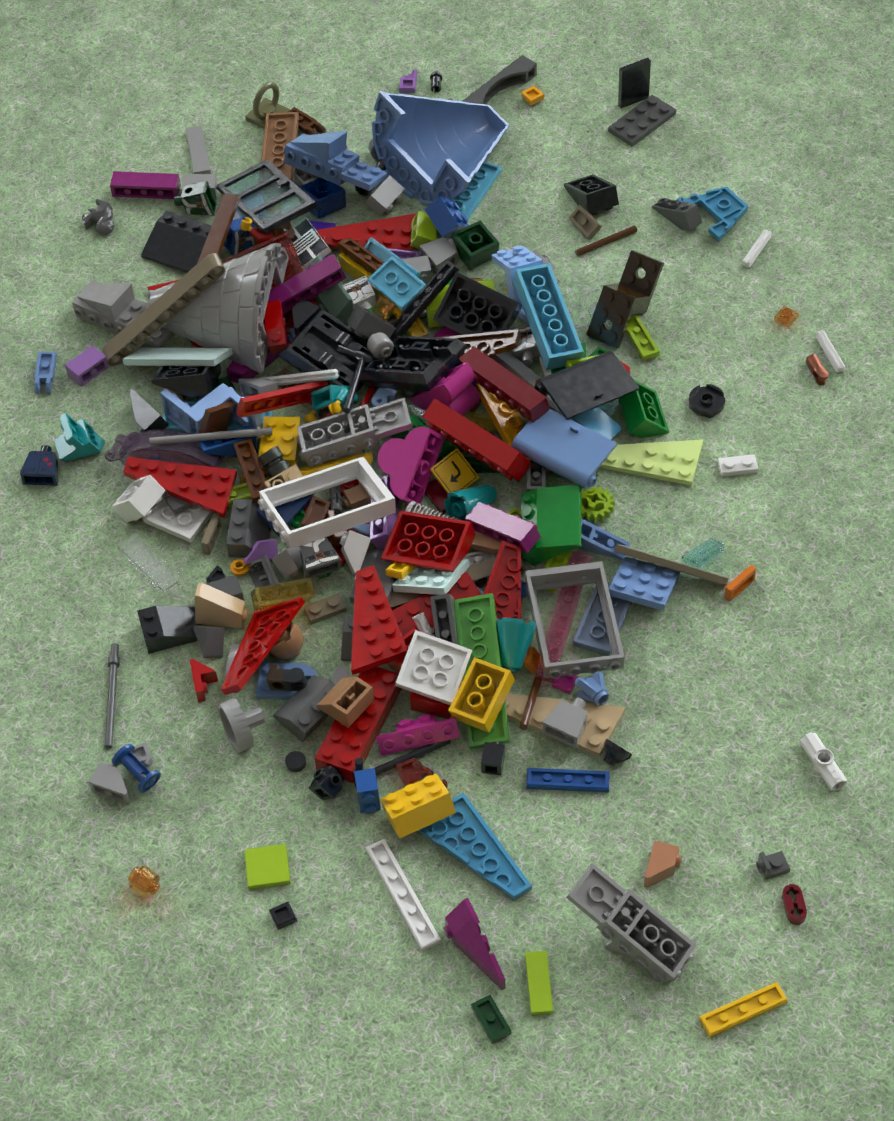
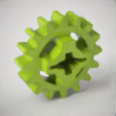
[581,486,615,523]

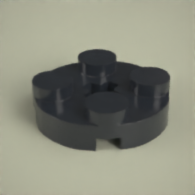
[689,384,725,418]

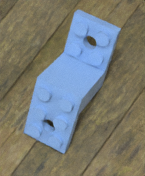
[492,246,543,324]
[160,383,263,442]

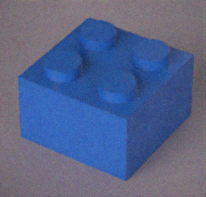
[424,197,469,239]

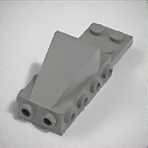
[72,280,174,348]
[297,397,413,467]
[566,863,696,983]

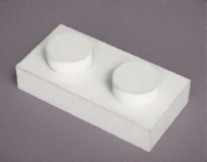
[718,454,758,477]

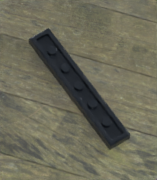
[390,260,459,341]

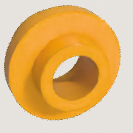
[230,559,249,577]

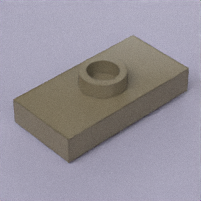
[201,514,222,555]

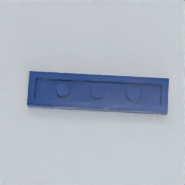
[526,768,610,793]

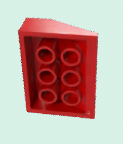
[381,511,476,572]

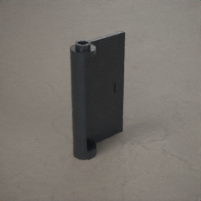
[534,351,639,420]

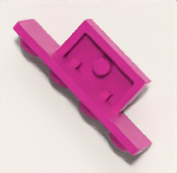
[376,714,460,756]

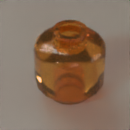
[128,865,160,897]

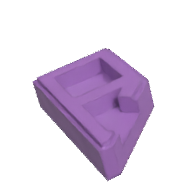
[399,69,417,93]
[243,539,278,564]

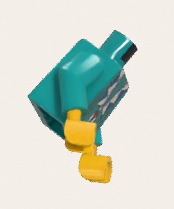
[304,385,358,423]

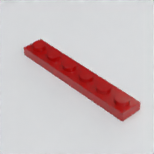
[236,381,328,418]

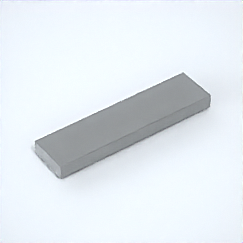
[185,126,211,174]

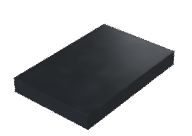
[618,58,651,108]

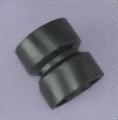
[257,446,291,479]

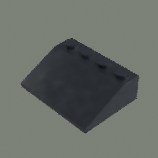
[141,211,225,273]
[433,272,522,335]
[151,363,222,399]

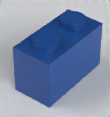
[354,768,381,814]

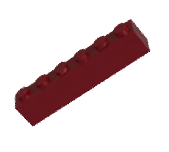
[458,347,549,423]

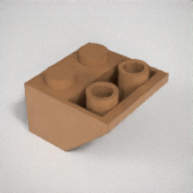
[317,677,374,728]

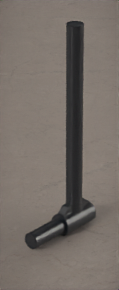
[336,345,373,414]
[354,740,451,787]

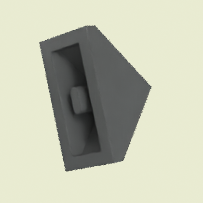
[193,625,224,658]

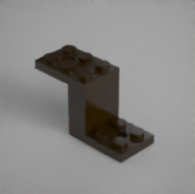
[586,250,664,348]

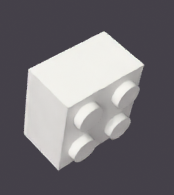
[111,475,166,523]

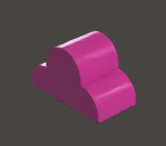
[410,362,480,416]
[378,427,446,507]

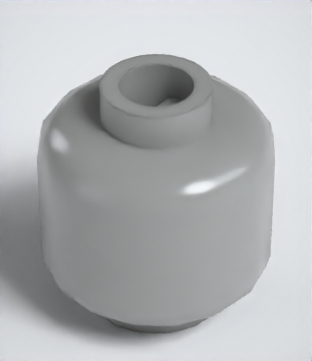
[367,332,394,359]

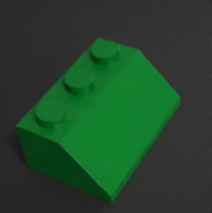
[618,379,669,438]

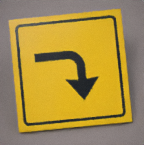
[429,448,480,493]

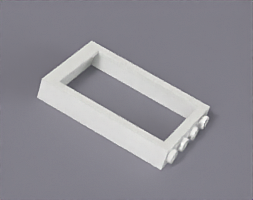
[258,457,396,549]

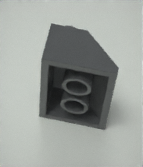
[226,499,271,558]
[273,675,336,742]

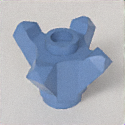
[575,671,609,706]

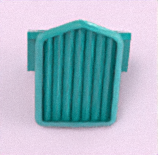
[55,412,105,462]

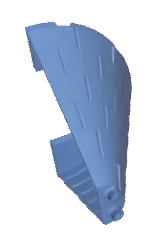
[372,91,509,204]

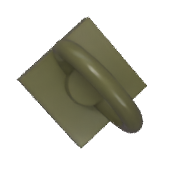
[245,82,291,129]

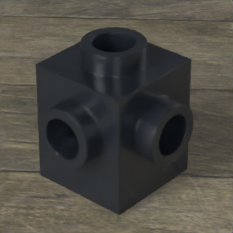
[308,766,345,800]

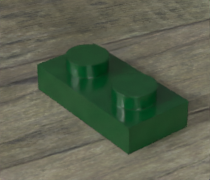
[471,995,512,1044]

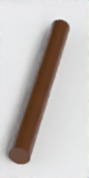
[575,225,637,256]
[519,674,543,730]

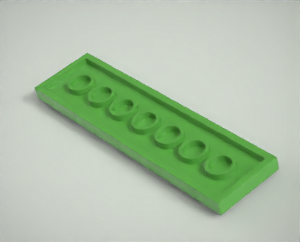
[454,593,510,749]

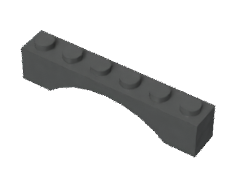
[463,55,537,105]

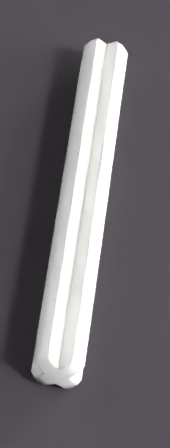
[262,369,339,386]

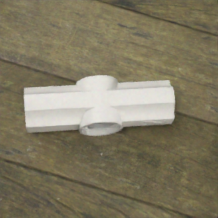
[800,732,847,791]

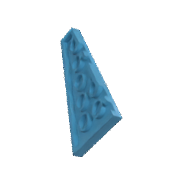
[418,792,532,900]

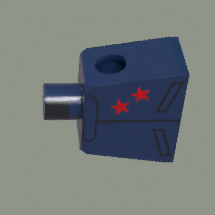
[20,445,58,486]

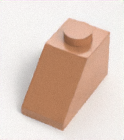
[644,841,682,888]

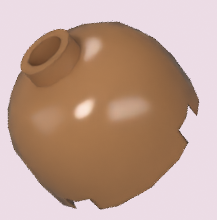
[269,621,304,660]

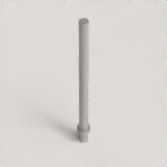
[149,426,272,445]

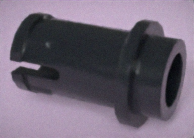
[430,71,443,92]

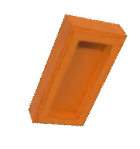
[724,565,756,601]

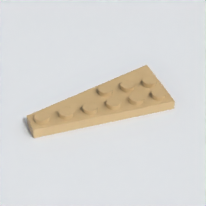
[506,693,626,757]

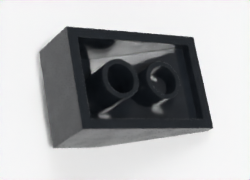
[564,174,619,215]
[137,606,202,654]

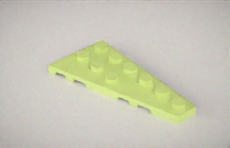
[599,440,703,486]

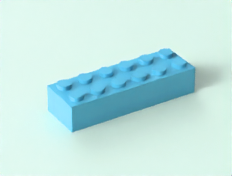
[513,263,584,370]

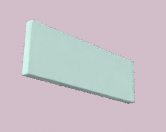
[123,348,233,366]

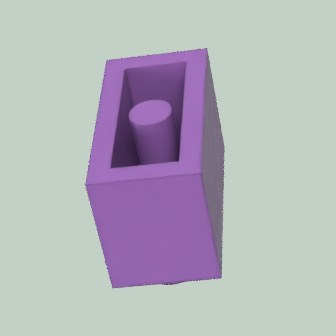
[65,345,109,387]

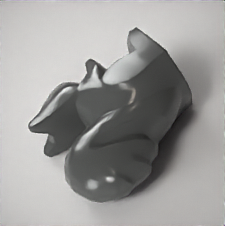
[82,199,115,235]

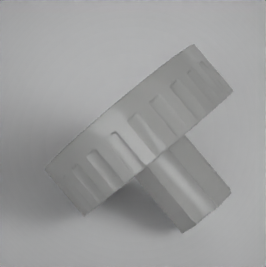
[218,698,266,753]

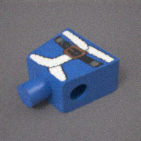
[224,217,255,256]

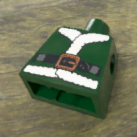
[174,181,217,216]

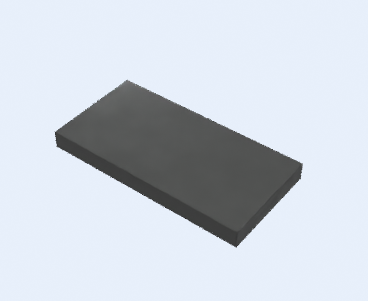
[350,548,398,603]

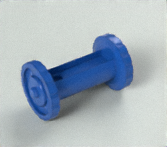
[111,743,161,793]

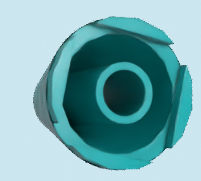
[444,484,497,521]
[497,618,536,673]

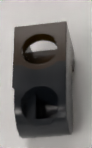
[266,663,307,691]

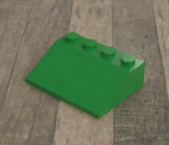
[521,485,581,566]

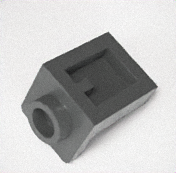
[756,851,790,880]

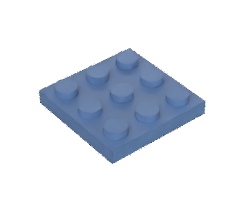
[609,556,680,611]

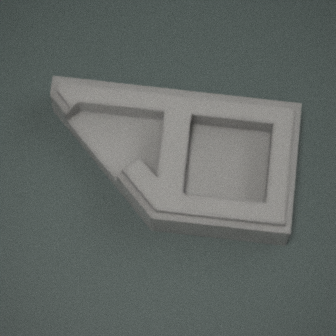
[133,742,153,777]

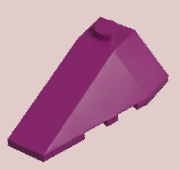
[443,898,506,990]

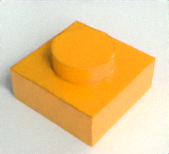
[521,86,544,106]

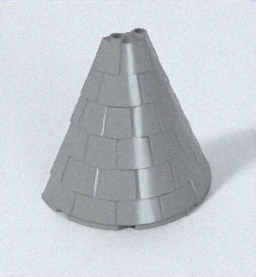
[145,243,289,374]

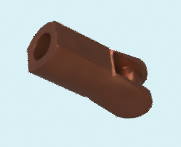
[805,354,829,385]

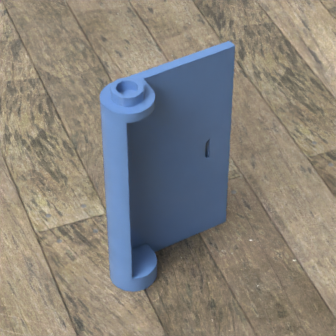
[511,409,617,489]

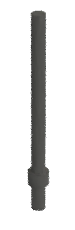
[104,643,120,749]

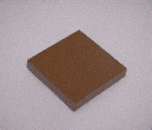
[198,401,235,434]

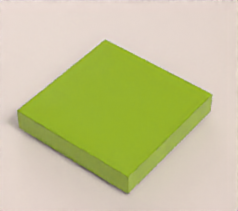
[244,844,291,890]

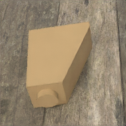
[195,582,248,629]

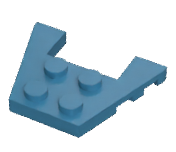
[677,186,748,241]

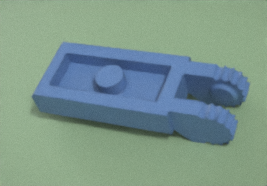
[34,352,57,394]

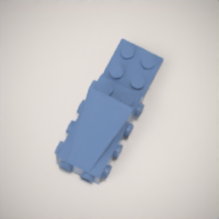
[284,131,388,191]

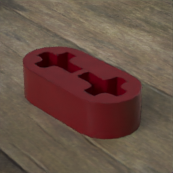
[782,884,807,925]

